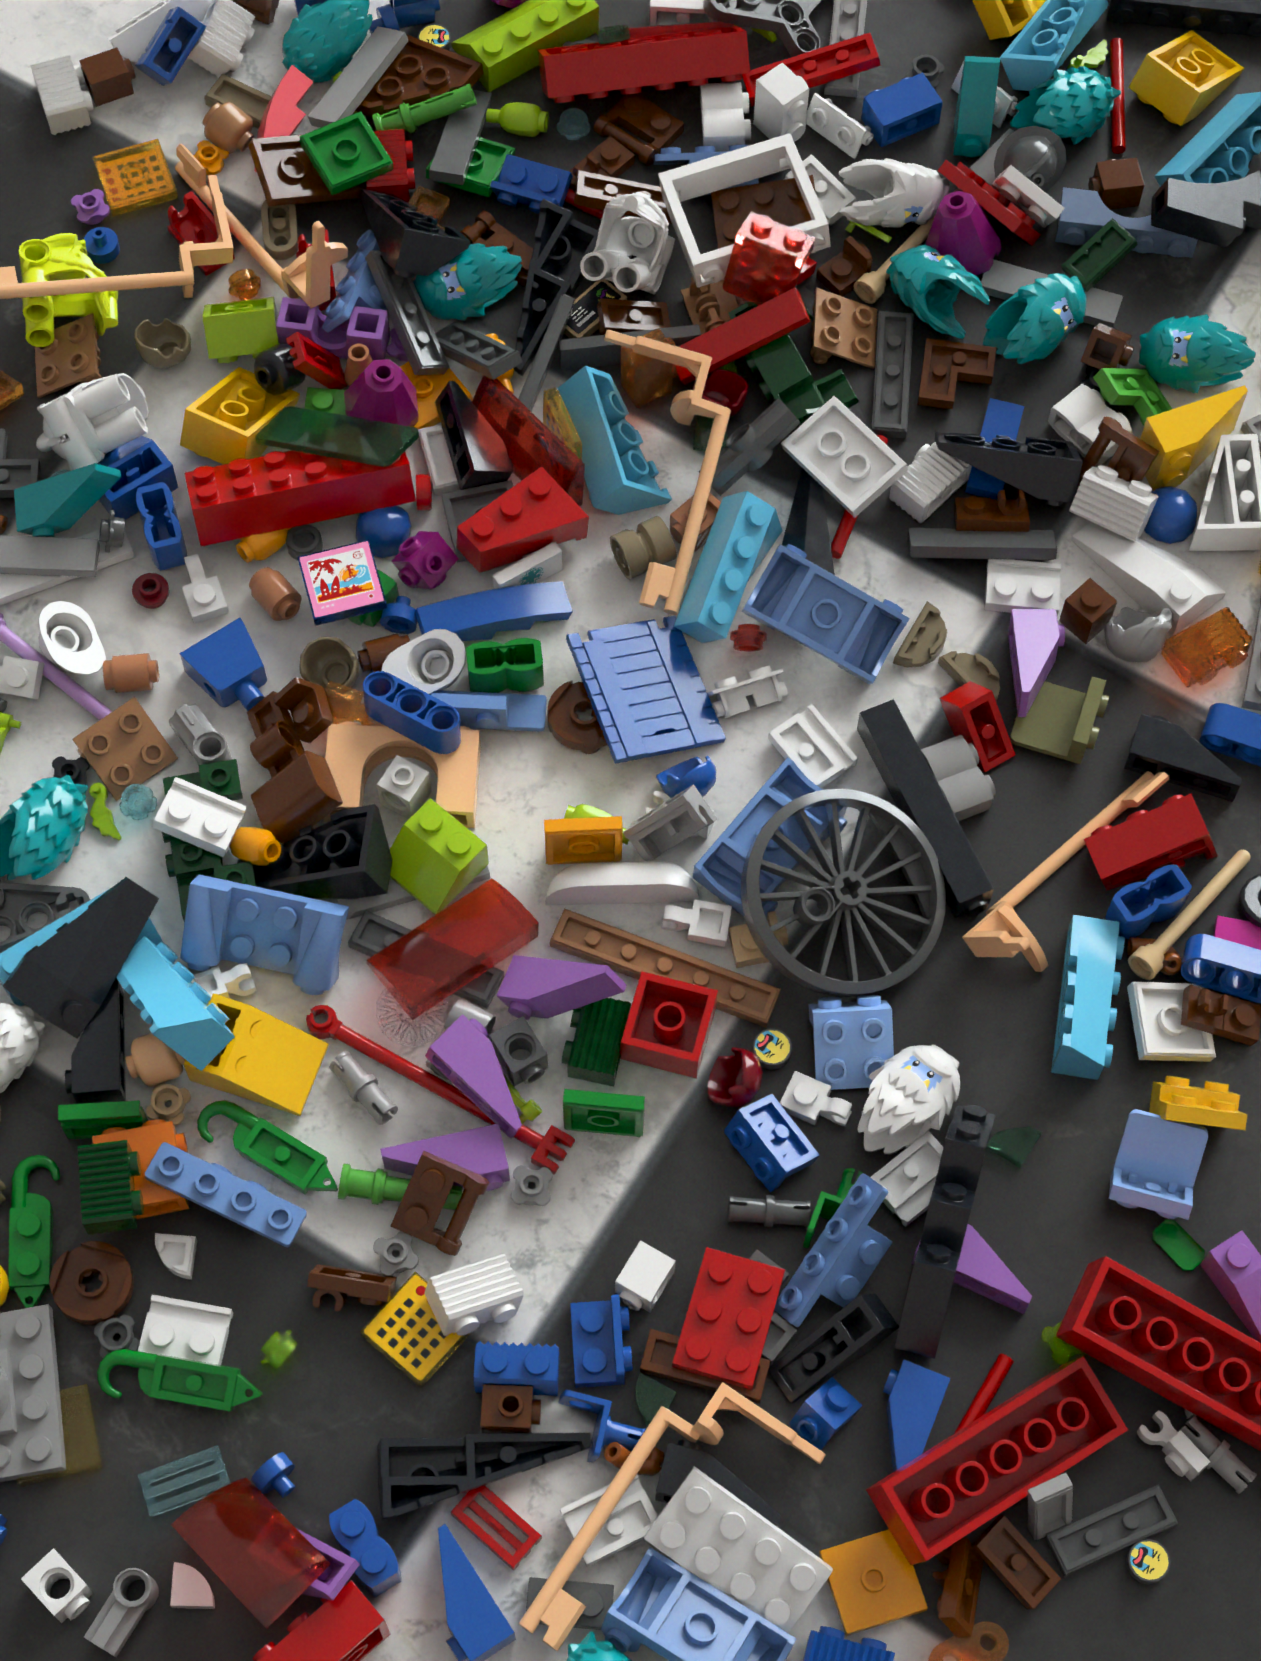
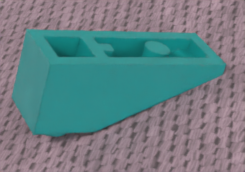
[953,56,1000,157]
[14,463,121,537]

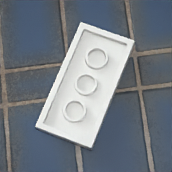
[644,1466,833,1633]

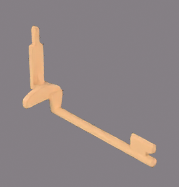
[175,144,348,308]
[0,175,234,299]
[604,330,731,615]
[962,771,1169,972]
[519,1382,826,1651]

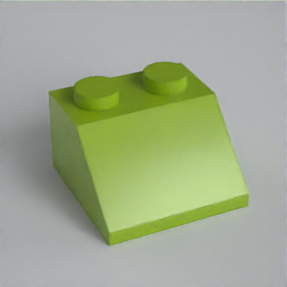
[203,297,279,363]
[390,798,489,916]

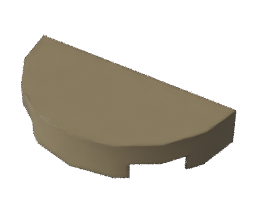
[893,601,947,668]
[938,651,1000,702]

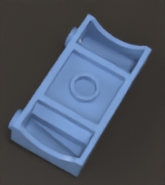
[741,544,910,685]
[692,757,847,918]
[180,874,349,995]
[601,1547,797,1661]

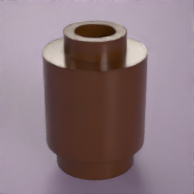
[357,633,410,674]

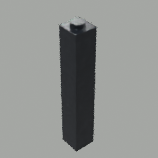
[857,699,994,918]

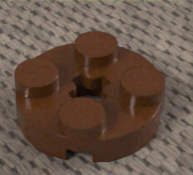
[548,680,607,754]
[50,1241,134,1325]

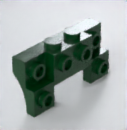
[728,286,859,432]
[162,759,256,922]

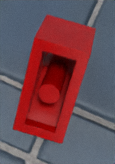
[939,681,1016,772]

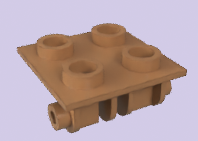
[680,275,757,335]
[810,288,877,369]
[35,313,102,398]
[72,697,178,801]

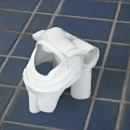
[580,192,675,294]
[36,373,149,471]

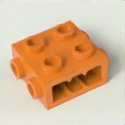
[92,1119,189,1219]

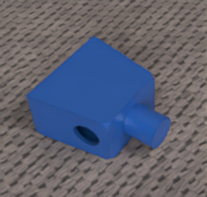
[180,618,267,711]

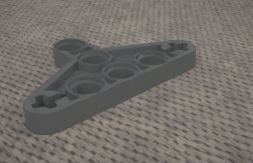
[703,0,822,57]
[0,880,90,953]

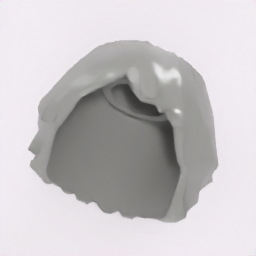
[1104,607,1173,662]

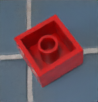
[621,971,718,1079]

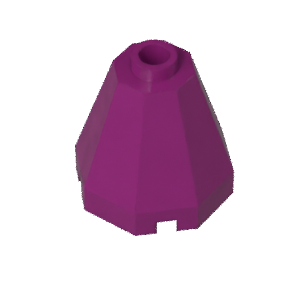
[925,191,1001,275]
[344,359,419,439]

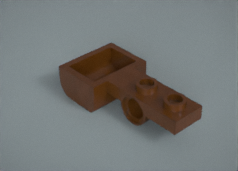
[246,691,343,844]

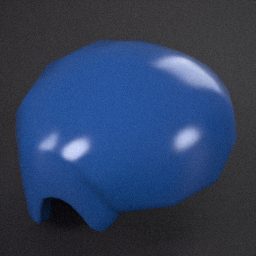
[1144,486,1197,544]
[356,505,412,558]
[656,756,716,798]

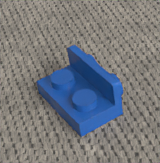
[490,154,573,214]
[724,1094,820,1192]
[570,1294,633,1388]

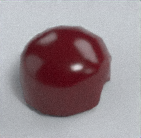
[692,369,749,417]
[707,1047,763,1108]

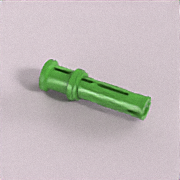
[372,83,477,134]
[338,1163,463,1210]

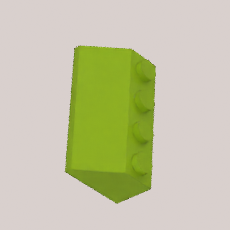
[451,0,599,92]

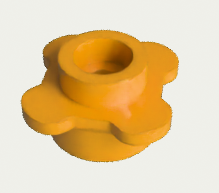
[193,140,229,175]

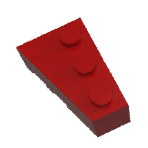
[1084,794,1218,890]

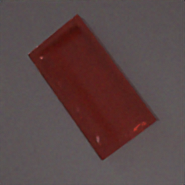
[472,376,585,506]
[366,878,539,1020]
[171,1478,331,1629]

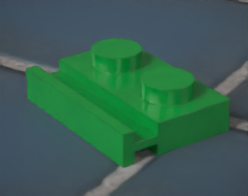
[58,1100,148,1139]

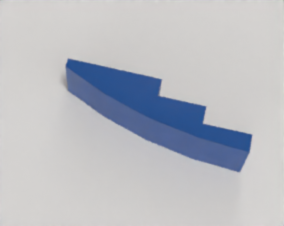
[415,581,573,641]

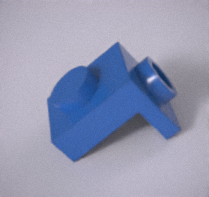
[789,1377,863,1450]

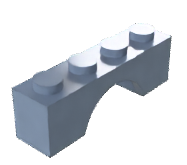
[1055,187,1198,258]

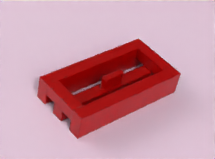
[286,332,347,390]
[451,1485,542,1571]

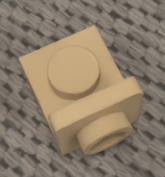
[728,911,788,968]

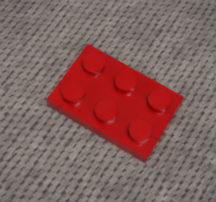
[937,160,1041,245]
[672,1247,785,1390]

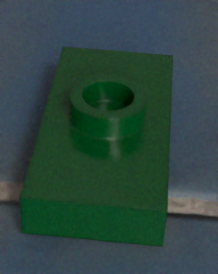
[1061,218,1138,292]

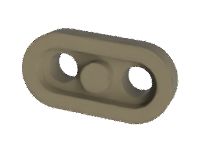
[261,200,298,260]

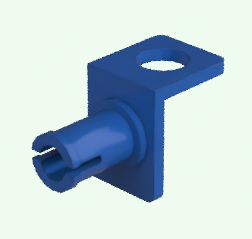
[558,1390,646,1463]

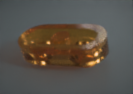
[928,1621,1009,1661]

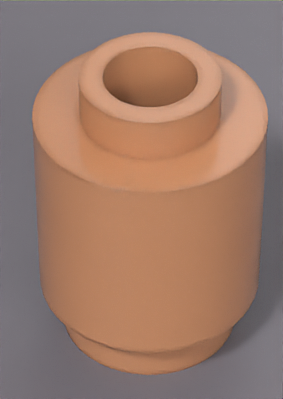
[249,567,302,621]
[103,653,159,693]

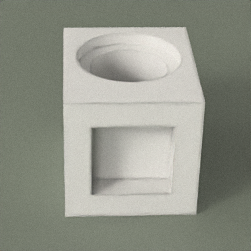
[377,755,432,819]
[615,1240,676,1313]
[21,1548,94,1623]

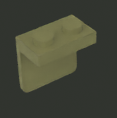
[1010,676,1109,764]

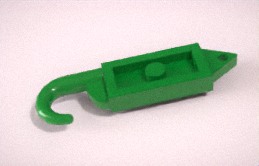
[197,1100,338,1195]
[8,1155,60,1308]
[97,1349,262,1411]

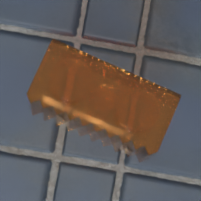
[620,329,677,409]
[1161,607,1253,688]

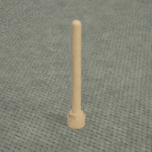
[854,189,963,304]
[1128,850,1250,980]

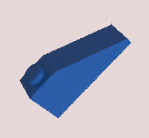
[883,1360,951,1472]
[438,1524,516,1661]

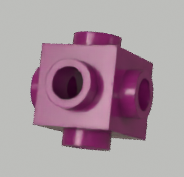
[391,531,459,589]

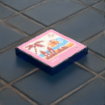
[297,539,387,626]

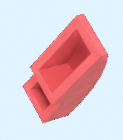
[254,65,313,172]

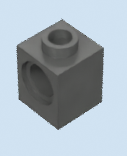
[489,1016,548,1087]

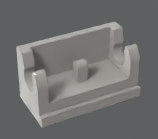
[623,784,717,861]

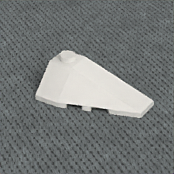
[1071,522,1226,637]

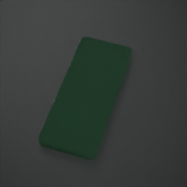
[255,406,419,467]

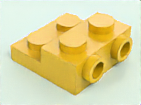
[1149,1076,1248,1130]

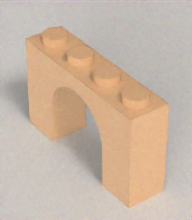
[323,721,481,828]

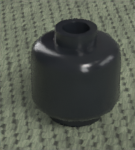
[254,343,306,395]

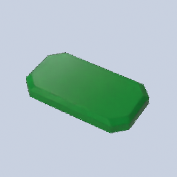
[1152,1219,1205,1271]

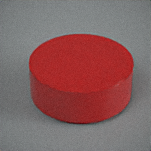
[416,474,432,511]

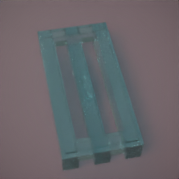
[138,1445,232,1517]

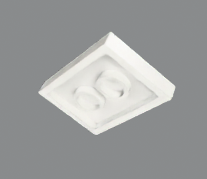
[781,396,908,518]

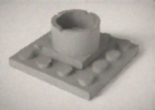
[0,1304,67,1482]

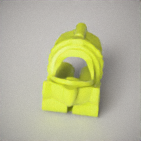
[19,233,118,347]

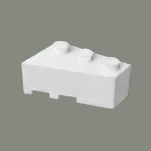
[1189,434,1261,551]

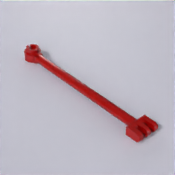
[306,1005,575,1174]

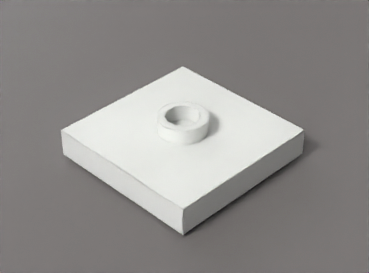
[1127,982,1216,1062]

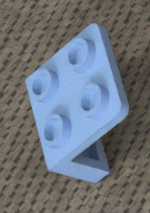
[808,995,894,1090]
[1109,1109,1208,1220]

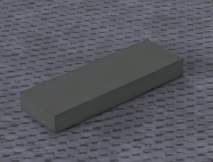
[1045,1484,1178,1577]

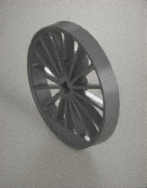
[741,789,946,997]

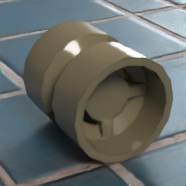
[610,516,677,580]

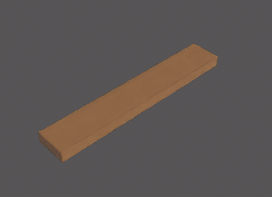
[550,908,781,1028]

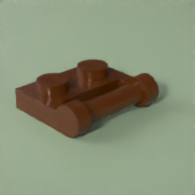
[593,93,684,166]
[1078,417,1160,486]
[390,1151,489,1256]

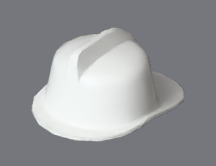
[38,601,106,675]
[382,629,466,694]

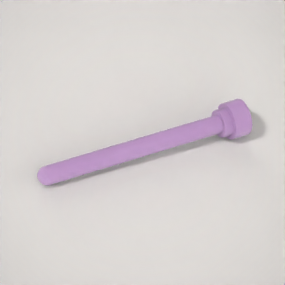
[0,613,112,720]

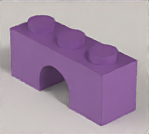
[276,297,390,360]

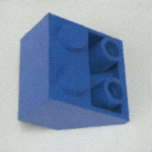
[97,436,178,520]

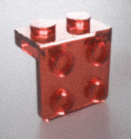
[722,212,816,305]

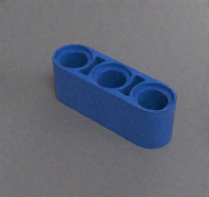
[363,671,461,754]
[1200,703,1261,767]
[1181,934,1261,1003]

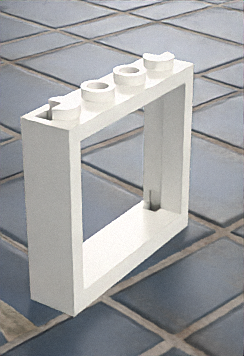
[658,133,831,288]

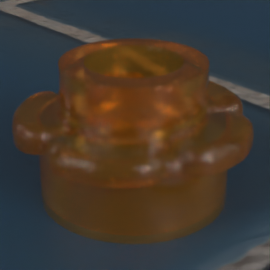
[228,269,261,300]

